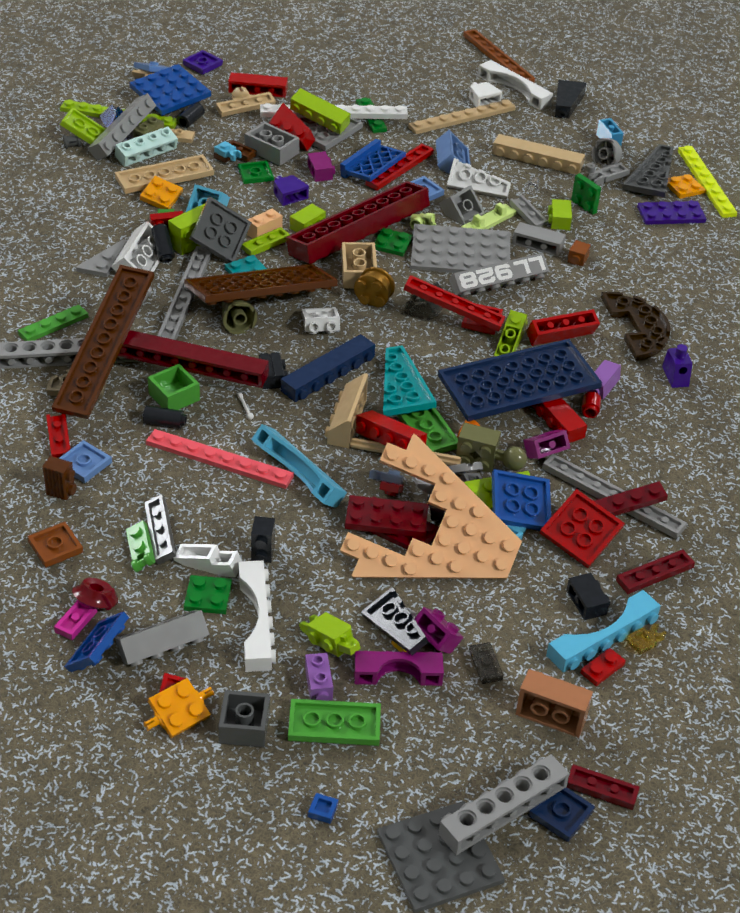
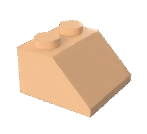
[247,208,283,239]

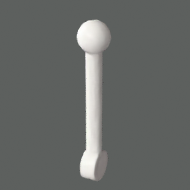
[238,393,254,420]

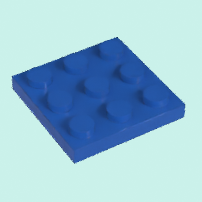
[492,469,551,531]

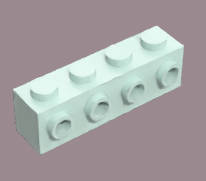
[115,127,178,167]

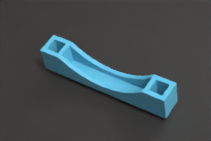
[251,424,347,508]
[546,590,661,672]

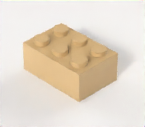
[341,242,377,289]

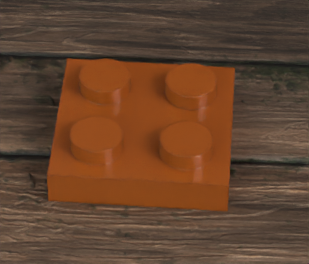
[27,522,83,568]

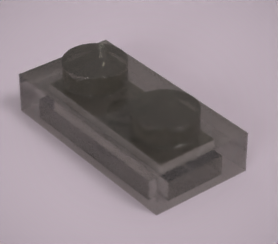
[469,642,504,684]

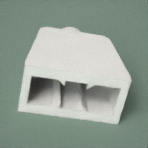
[469,82,502,107]

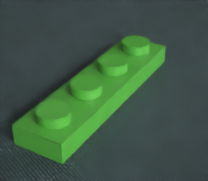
[18,305,89,341]

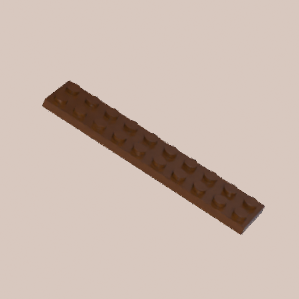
[52,265,154,419]

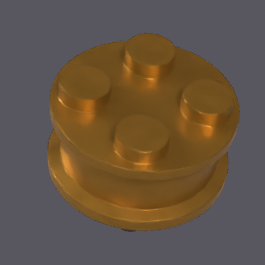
[354,267,395,308]

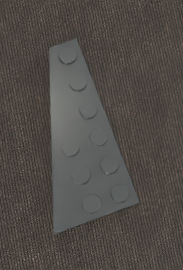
[622,144,673,198]

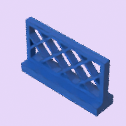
[340,139,406,182]

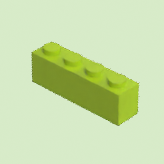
[290,88,350,135]

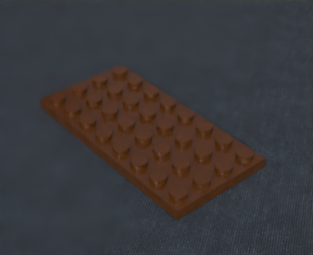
[184,264,338,305]

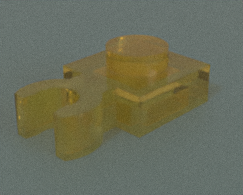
[626,624,666,655]

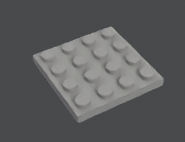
[299,118,363,151]

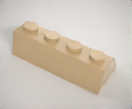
[325,373,368,448]

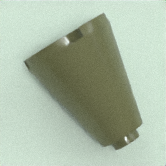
[221,299,257,335]

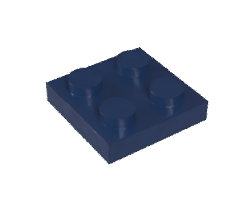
[529,787,595,842]

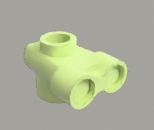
[410,213,436,230]

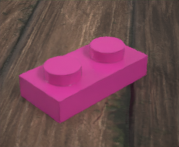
[54,600,98,641]

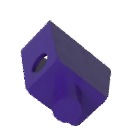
[274,175,309,206]
[662,344,692,388]

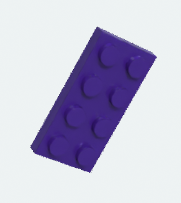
[637,200,706,225]

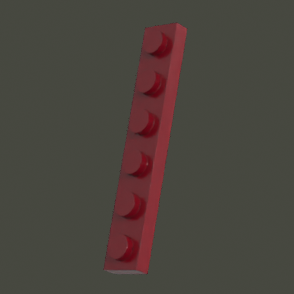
[551,481,668,517]

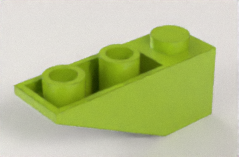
[494,310,528,356]

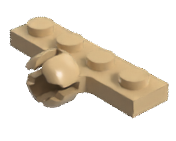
[216,87,276,117]

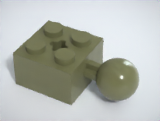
[456,422,527,473]

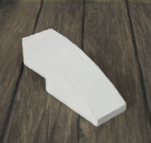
[173,544,242,577]

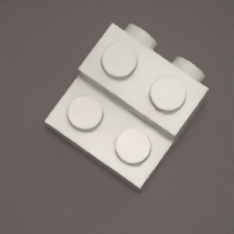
[302,307,340,334]

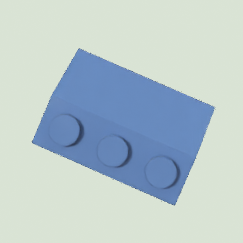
[436,130,470,173]

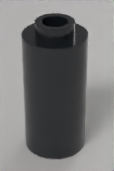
[176,102,205,129]
[151,224,175,263]
[143,405,187,429]

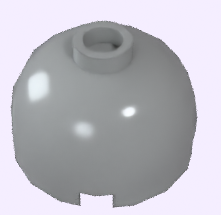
[592,138,622,168]

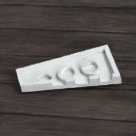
[447,158,511,199]

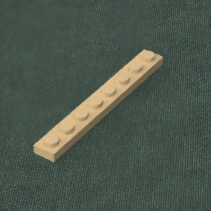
[408,100,516,135]

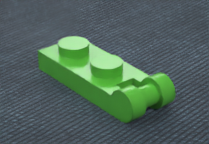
[126,520,155,572]

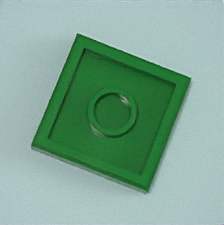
[237,161,274,184]

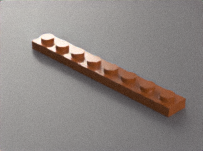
[463,29,535,83]

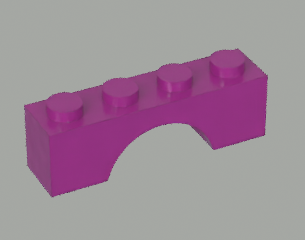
[354,651,444,686]

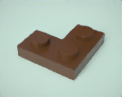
[214,140,257,163]

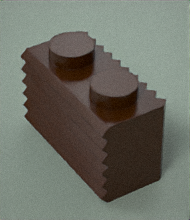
[42,456,77,501]

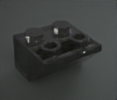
[401,282,443,322]

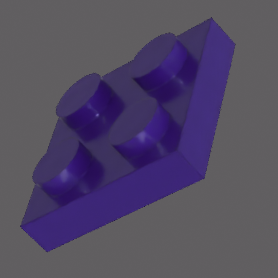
[183,50,223,75]

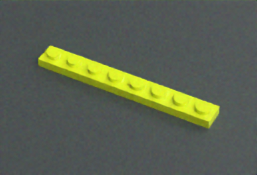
[678,146,738,218]

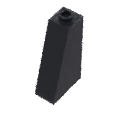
[555,79,587,118]

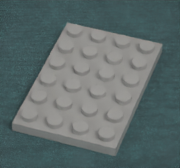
[410,224,511,273]

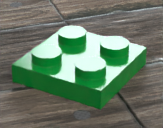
[571,173,601,215]
[374,228,413,257]
[184,575,232,615]

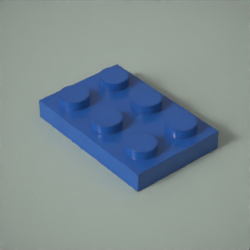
[64,611,129,672]

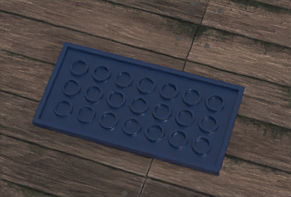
[438,339,602,422]

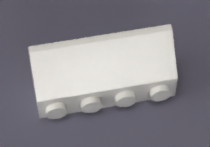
[111,220,160,272]

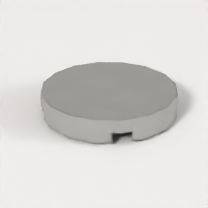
[449,462,483,475]

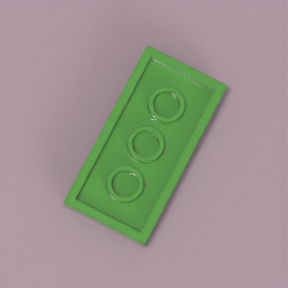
[397,408,458,453]
[288,699,381,746]

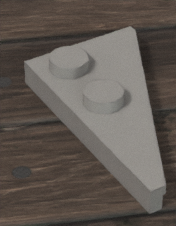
[76,239,127,277]

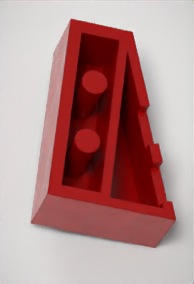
[268,103,316,151]

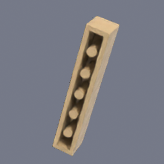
[492,134,585,175]

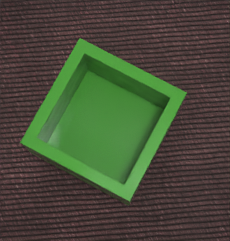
[148,364,200,410]

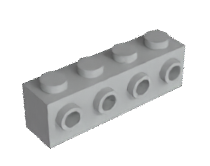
[115,610,210,667]

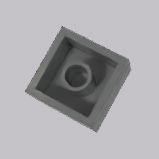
[219,690,270,747]

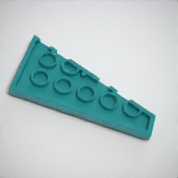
[383,345,437,416]

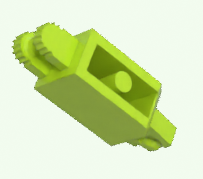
[299,612,361,657]

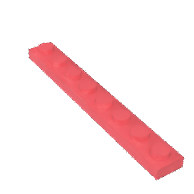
[146,429,294,489]

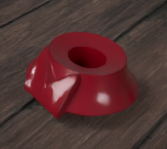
[72,578,118,610]

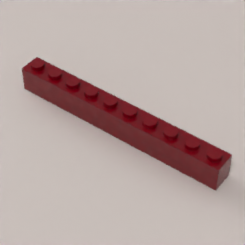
[118,330,269,388]

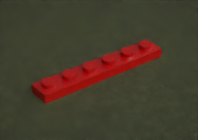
[365,144,434,191]
[403,275,505,332]

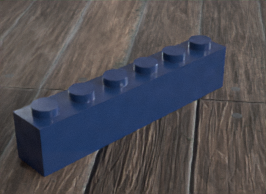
[281,334,375,402]

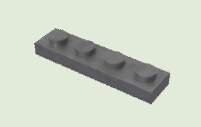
[145,494,176,565]

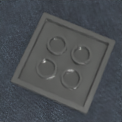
[189,197,252,263]

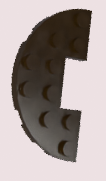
[601,292,671,361]

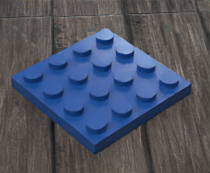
[129,64,211,115]

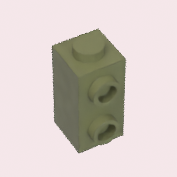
[133,117,164,138]

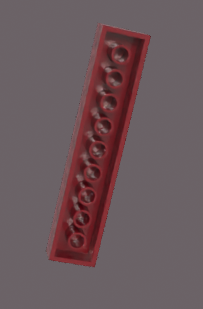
[286,181,430,264]

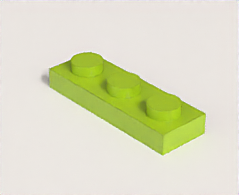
[241,227,290,256]

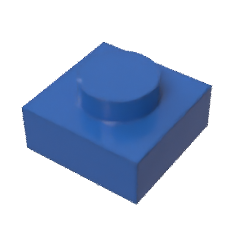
[308,793,338,824]

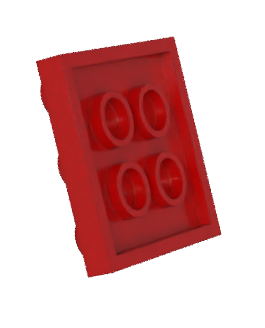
[540,489,625,568]

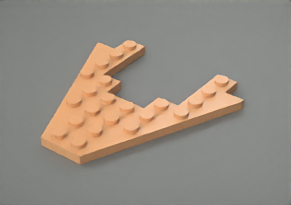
[340,434,522,579]

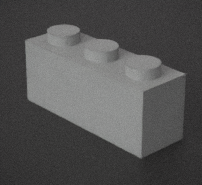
[512,222,566,257]

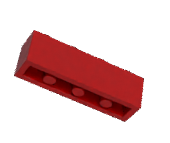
[228,72,288,98]
[526,309,600,346]
[531,398,587,443]
[355,410,427,450]

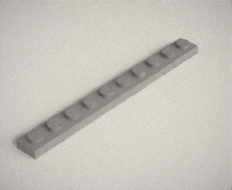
[157,246,213,340]

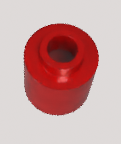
[581,392,601,418]

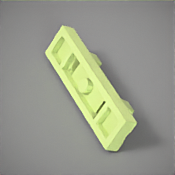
[461,203,517,229]

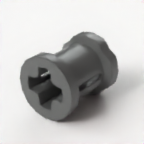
[63,135,81,149]

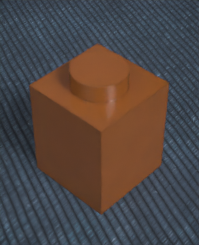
[567,240,591,267]

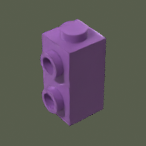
[587,360,621,400]
[305,653,333,701]

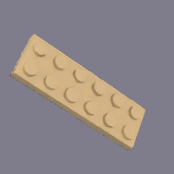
[115,154,214,194]

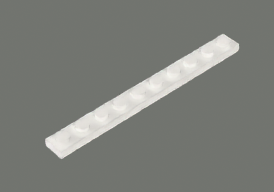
[260,103,408,119]

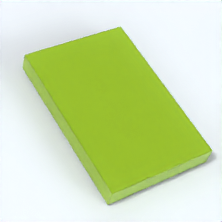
[60,108,105,145]

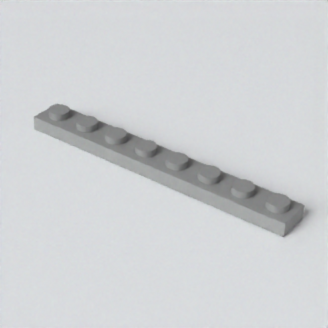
[542,454,687,539]

